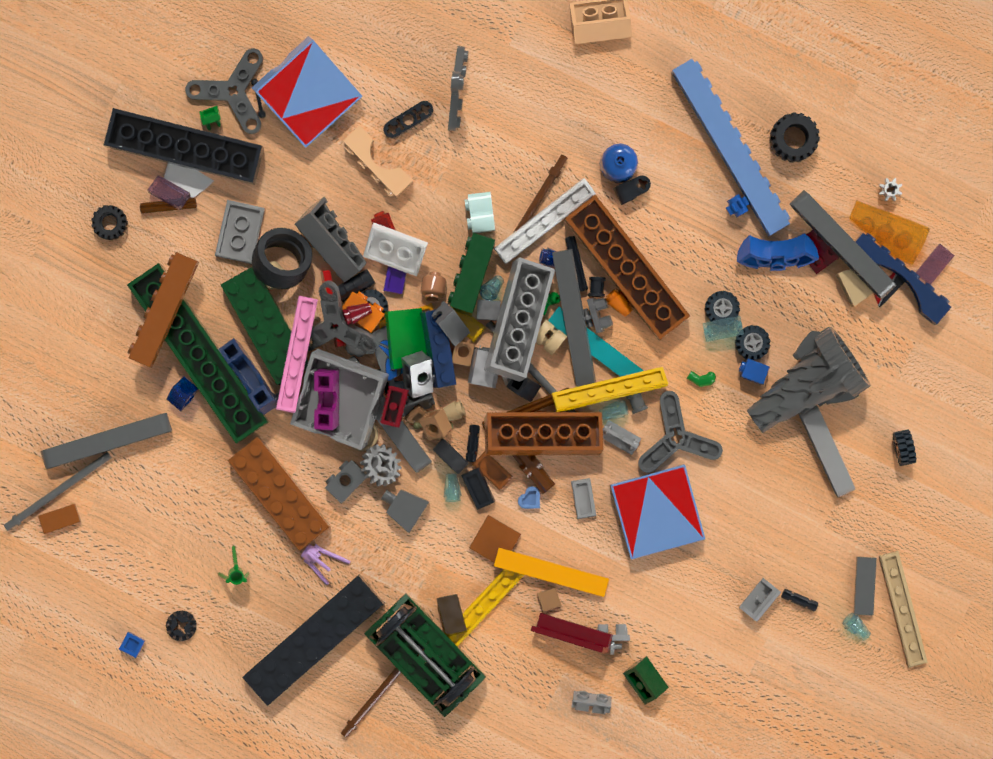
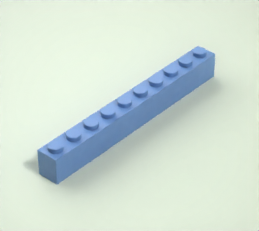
[671,59,790,237]

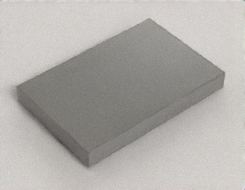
[215,200,265,264]

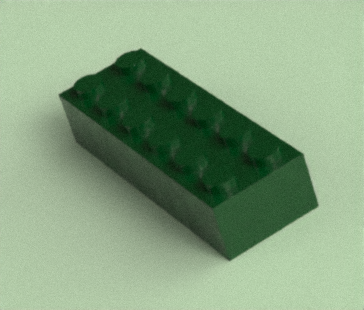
[220,267,309,385]

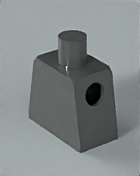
[381,489,429,533]

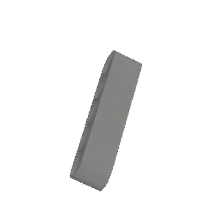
[799,405,855,497]

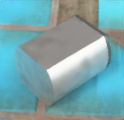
[468,345,498,388]

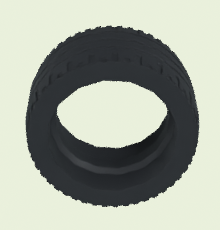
[252,228,312,290]

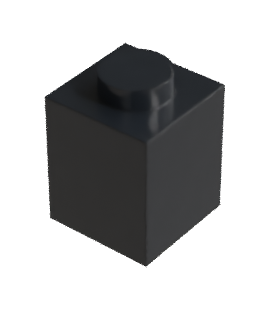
[506,377,541,402]

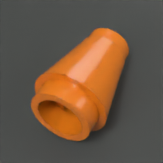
[605,288,633,317]

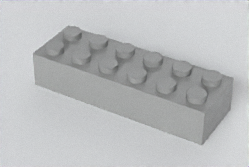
[484,257,555,382]

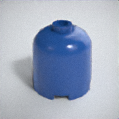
[599,143,638,183]

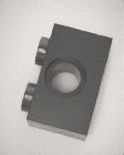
[325,460,367,504]

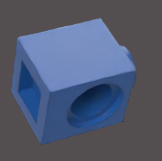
[738,359,770,385]

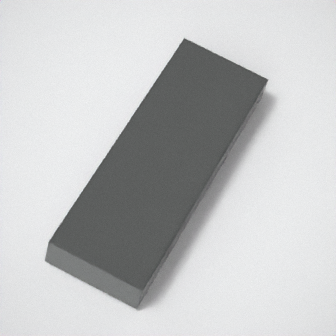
[853,557,877,615]

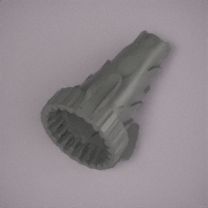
[747,327,871,433]

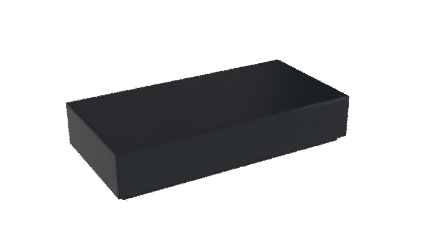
[461,467,495,510]

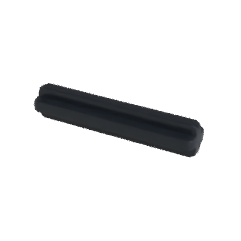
[565,236,588,292]

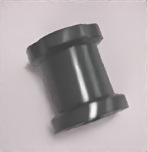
[626,393,648,414]

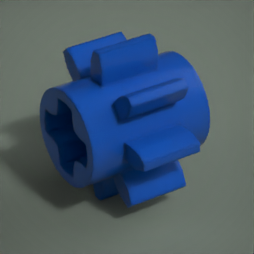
[726,194,750,218]

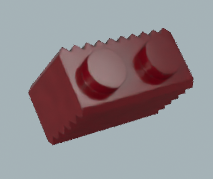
[380,386,409,428]

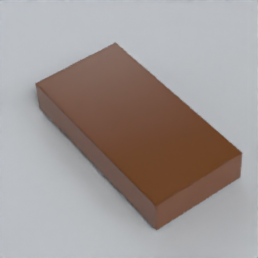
[472,451,513,490]
[38,504,81,534]

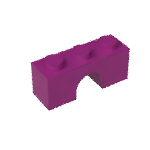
[314,368,339,430]

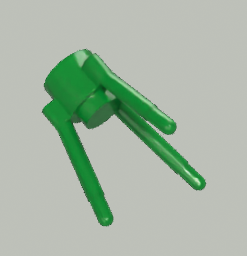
[218,546,249,585]

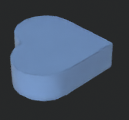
[518,486,540,509]

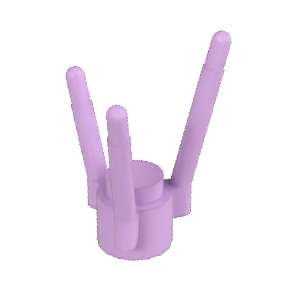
[301,544,350,585]

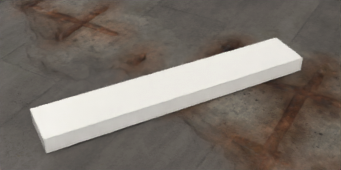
[493,178,596,264]

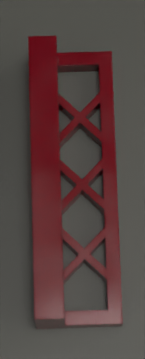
[531,613,613,653]

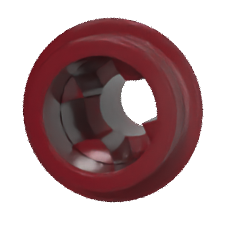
[342,303,372,325]

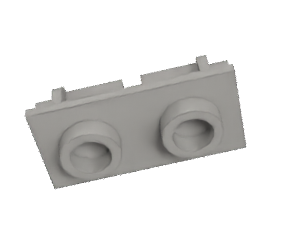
[603,420,641,455]
[571,691,612,715]

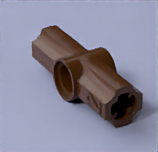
[512,455,555,494]

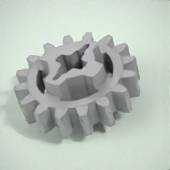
[360,444,402,487]

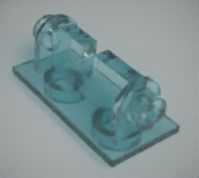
[702,316,744,342]

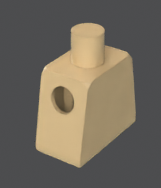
[836,267,882,307]

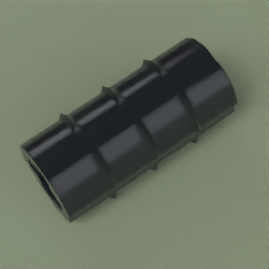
[338,269,376,302]

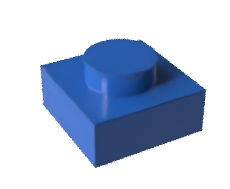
[119,632,146,658]

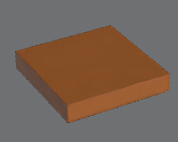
[469,515,521,562]

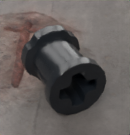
[588,277,606,297]

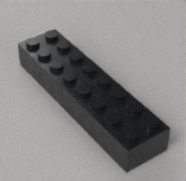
[103,108,264,185]
[242,574,385,706]

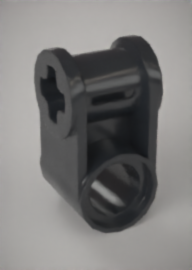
[613,175,651,205]

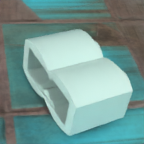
[465,192,495,233]

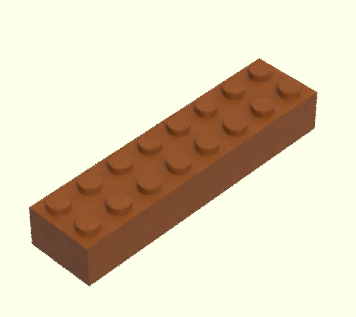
[565,195,690,340]

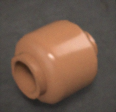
[421,272,447,302]

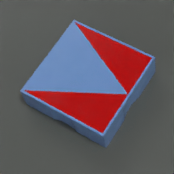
[252,36,362,148]
[610,464,705,560]

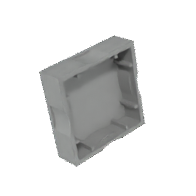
[290,349,389,450]

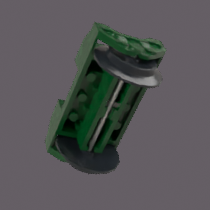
[364,593,486,717]

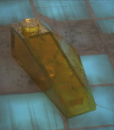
[849,200,930,265]

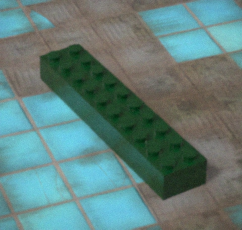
[127,263,270,444]

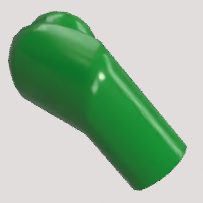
[543,292,561,315]
[686,371,716,387]

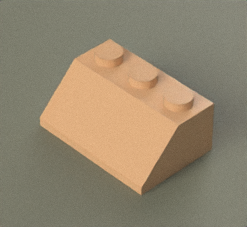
[569,0,632,44]

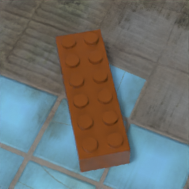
[484,412,604,455]
[227,436,331,551]

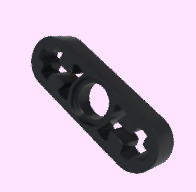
[383,101,434,139]

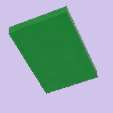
[385,308,427,369]

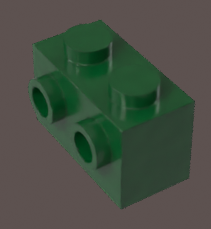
[623,656,669,705]

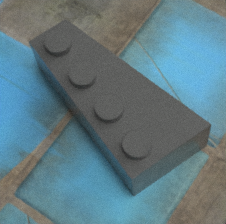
[295,196,367,282]

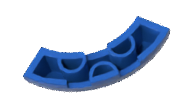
[737,233,819,271]

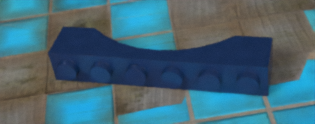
[855,233,951,325]

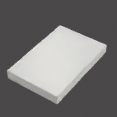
[363,223,428,276]

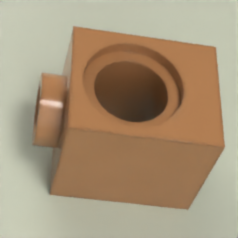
[452,338,475,367]
[419,408,452,440]

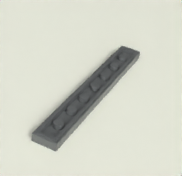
[552,249,596,387]

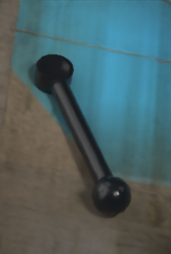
[251,79,266,118]

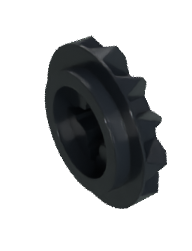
[165,610,197,641]

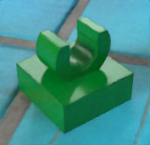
[199,106,221,130]

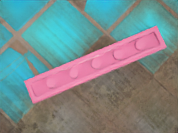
[276,296,318,413]

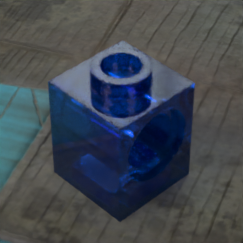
[166,377,198,411]

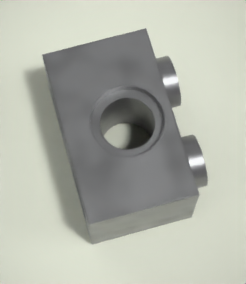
[401,351,434,399]

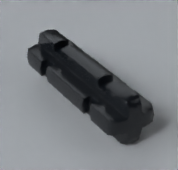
[466,424,480,462]
[781,589,818,612]

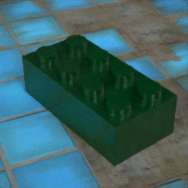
[447,233,495,317]

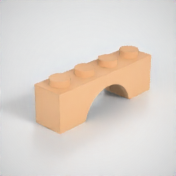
[343,125,413,198]

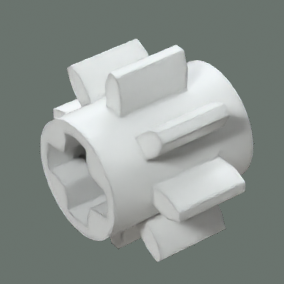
[879,178,902,201]

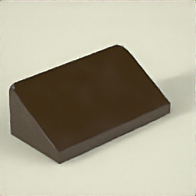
[437,594,467,636]

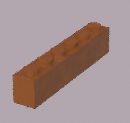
[128,252,199,368]

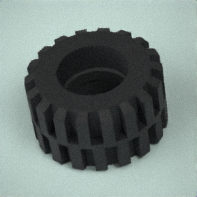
[769,112,820,163]

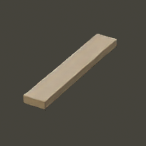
[879,551,928,668]

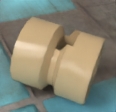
[536,319,567,355]

